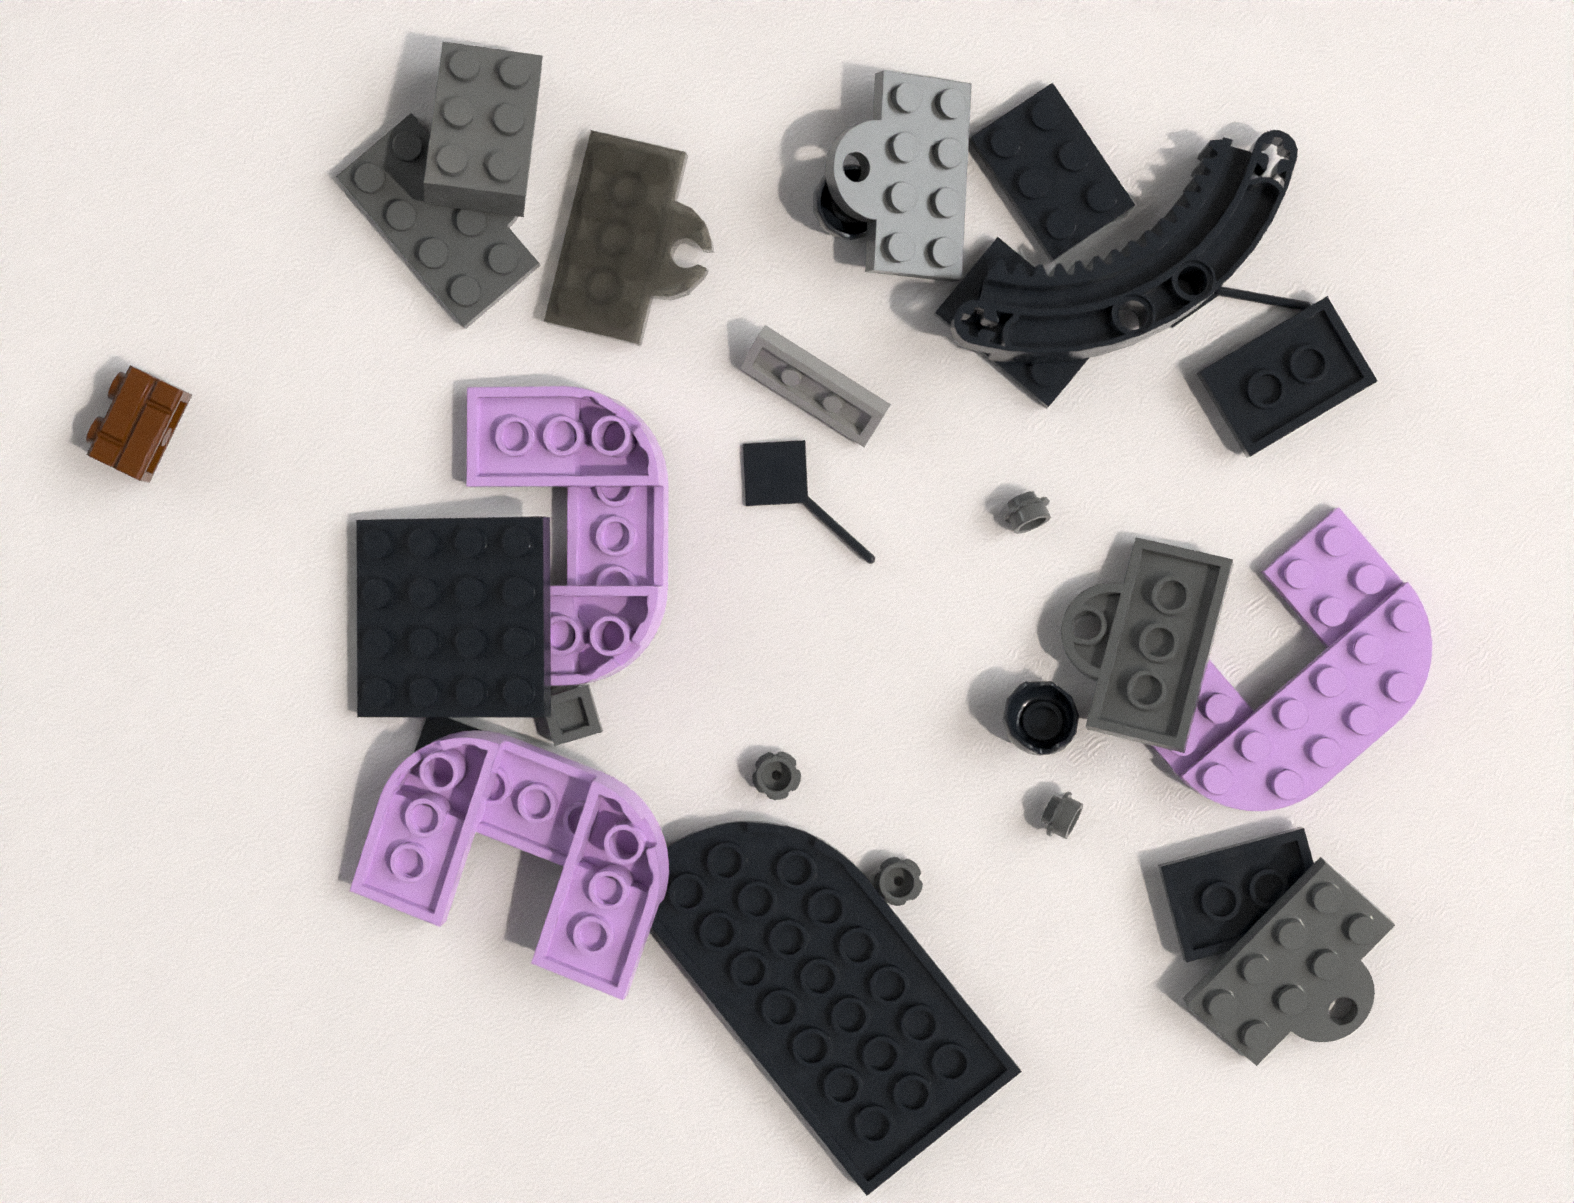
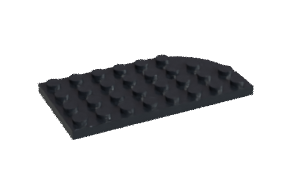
[651,821,1022,1196]

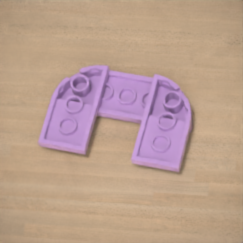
[467,386,669,686]
[1151,507,1432,811]
[350,730,669,1000]

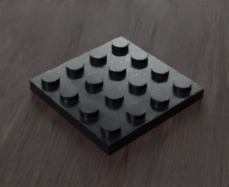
[356,516,551,718]

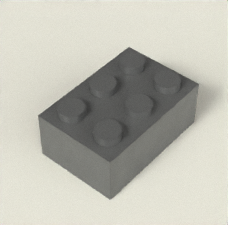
[424,42,543,217]

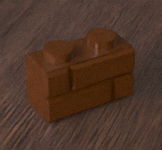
[86,365,192,483]

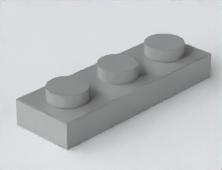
[739,325,891,447]

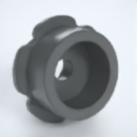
[1004,491,1051,534]
[752,751,801,800]
[1041,792,1083,839]
[874,857,923,906]

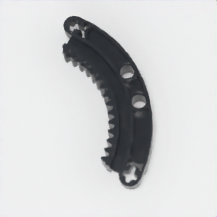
[950,130,1298,364]

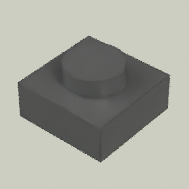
[546,684,603,746]

